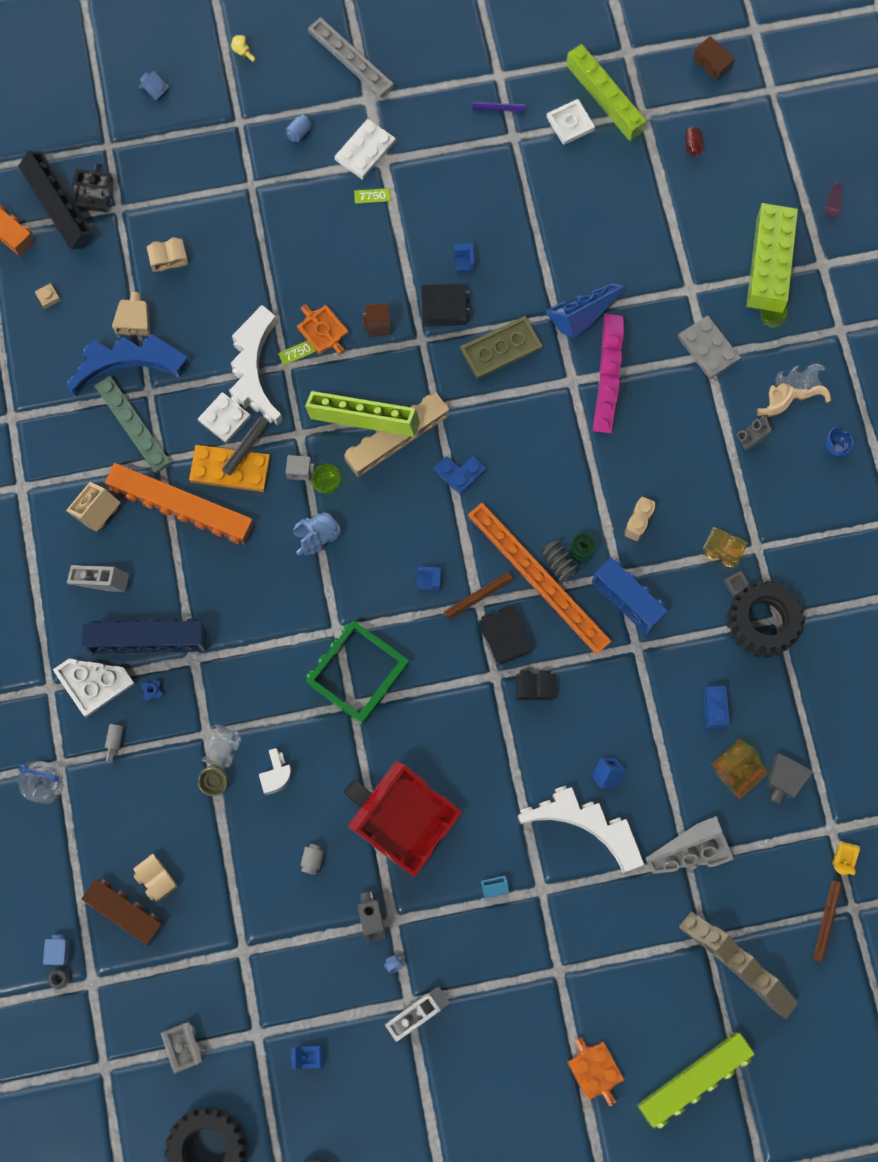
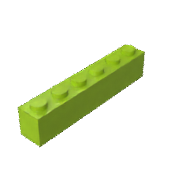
[566,44,646,141]
[305,391,420,437]
[637,1032,755,1129]

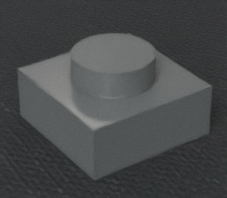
[723,570,750,597]

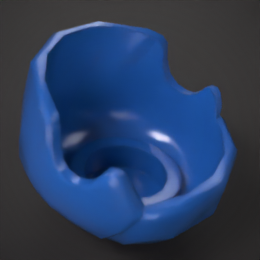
[825,426,854,457]

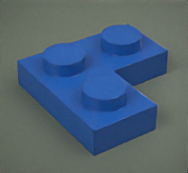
[433,456,487,495]

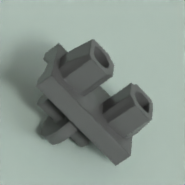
[737,416,774,451]

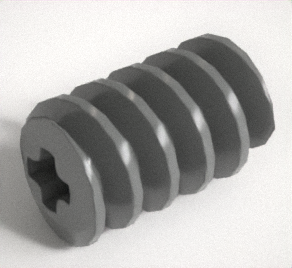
[541,539,578,583]

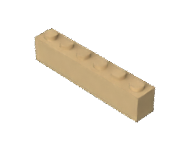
[344,393,449,478]

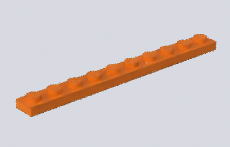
[468,503,611,655]

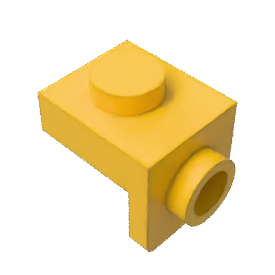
[833,841,860,875]

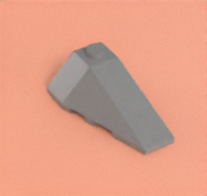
[646,817,734,874]

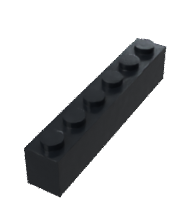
[18,151,94,249]

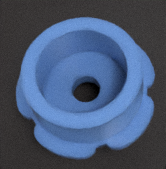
[384,955,404,973]

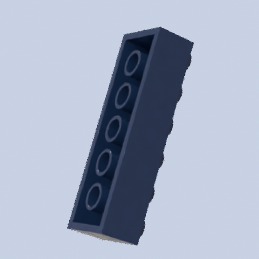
[82,618,207,655]

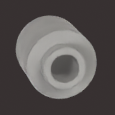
[300,844,324,875]

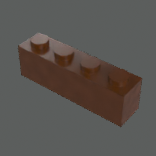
[81,878,164,946]

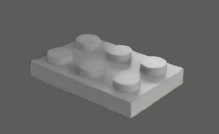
[677,316,740,380]

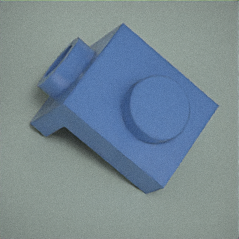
[139,71,169,100]

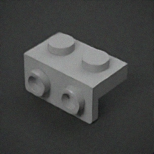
[161,1022,203,1073]

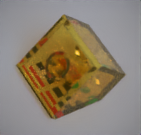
[711,739,768,799]

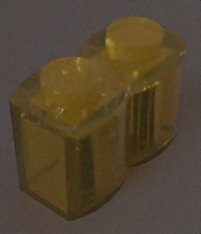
[702,527,748,567]

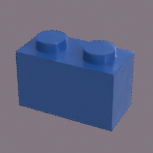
[703,686,730,729]

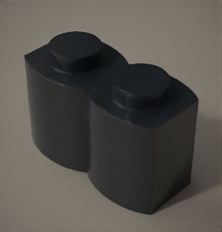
[515,671,556,700]

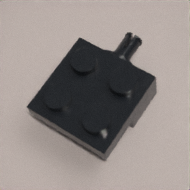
[72,163,114,213]

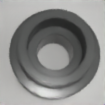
[48,968,70,989]

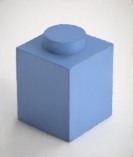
[43,935,70,965]

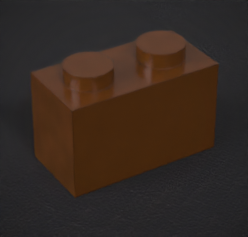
[693,36,735,81]
[362,303,391,337]

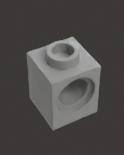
[286,455,314,481]

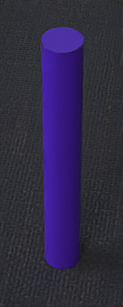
[473,102,526,112]

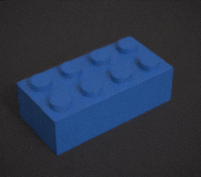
[591,557,668,635]

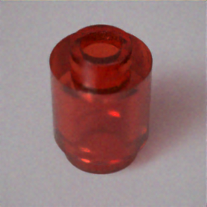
[685,127,704,156]

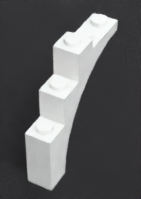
[229,305,283,426]
[518,786,644,873]

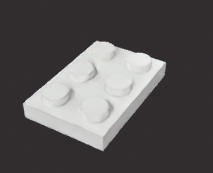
[335,119,396,180]

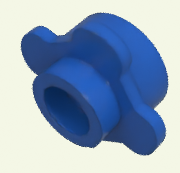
[141,680,162,701]

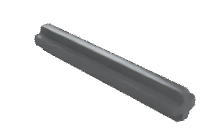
[222,417,268,476]

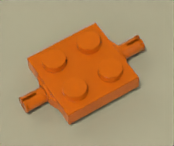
[297,304,349,355]
[567,1037,624,1106]

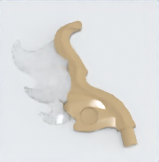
[757,364,831,418]

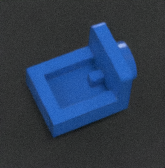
[291,1046,324,1069]

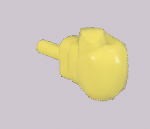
[231,35,256,62]

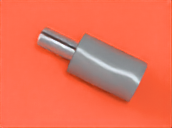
[105,724,124,763]

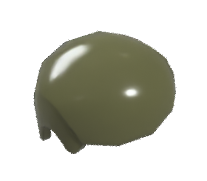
[198,766,228,796]

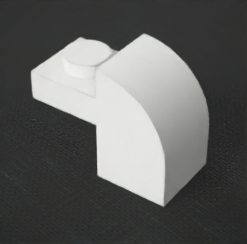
[259,748,292,795]

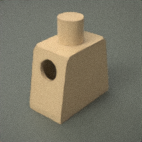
[112,292,151,336]

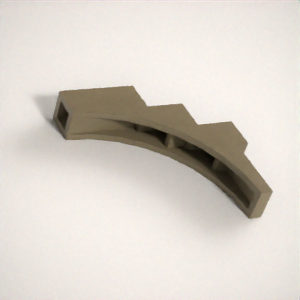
[679,911,798,1019]

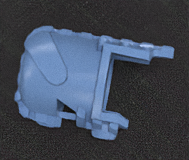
[293,512,341,556]

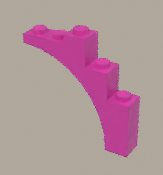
[593,314,624,433]

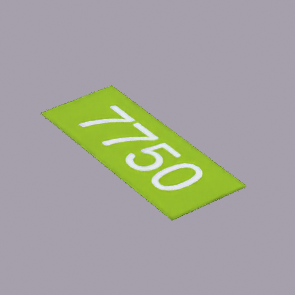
[354,188,391,204]
[278,341,316,366]

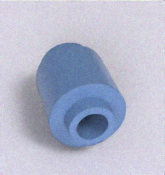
[286,115,312,142]

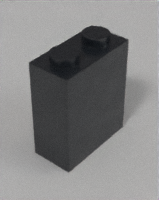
[421,284,470,326]
[479,606,533,667]

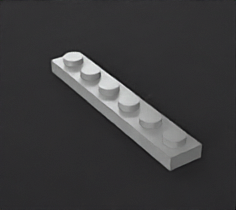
[308,17,394,98]

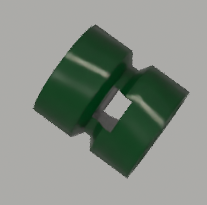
[569,533,596,564]

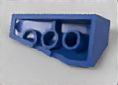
[546,284,625,337]

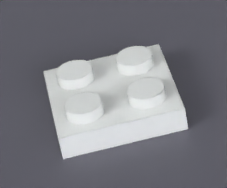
[547,99,595,145]
[198,392,251,444]

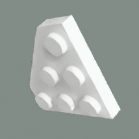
[53,659,135,718]

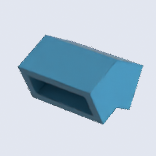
[481,876,509,899]

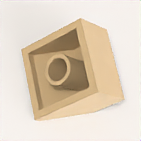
[66,482,121,532]

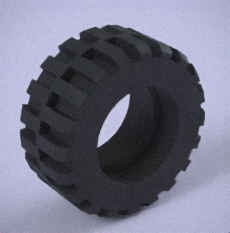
[727,580,805,658]
[164,1106,248,1162]

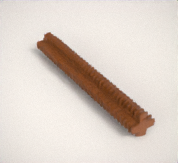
[443,572,513,620]
[812,881,843,963]

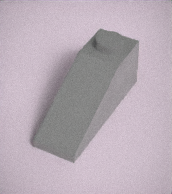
[67,565,129,592]
[385,986,450,1042]

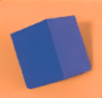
[454,243,474,272]
[417,567,441,591]
[592,758,626,789]

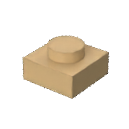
[35,283,61,309]

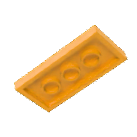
[189,445,270,492]

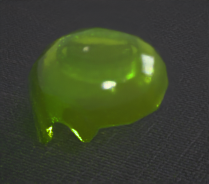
[760,306,788,328]
[311,463,341,494]

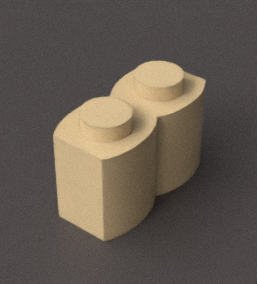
[146,238,188,272]
[625,497,655,541]
[133,854,178,902]

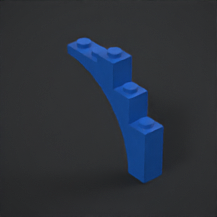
[66,334,190,397]

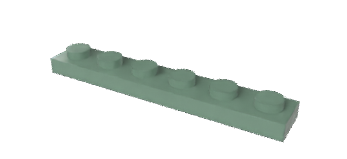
[94,376,171,474]

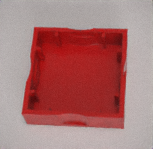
[348,761,462,877]

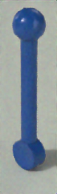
[19,765,59,783]

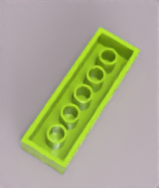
[746,203,798,313]

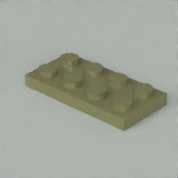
[460,316,543,380]

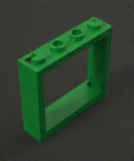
[306,620,409,726]

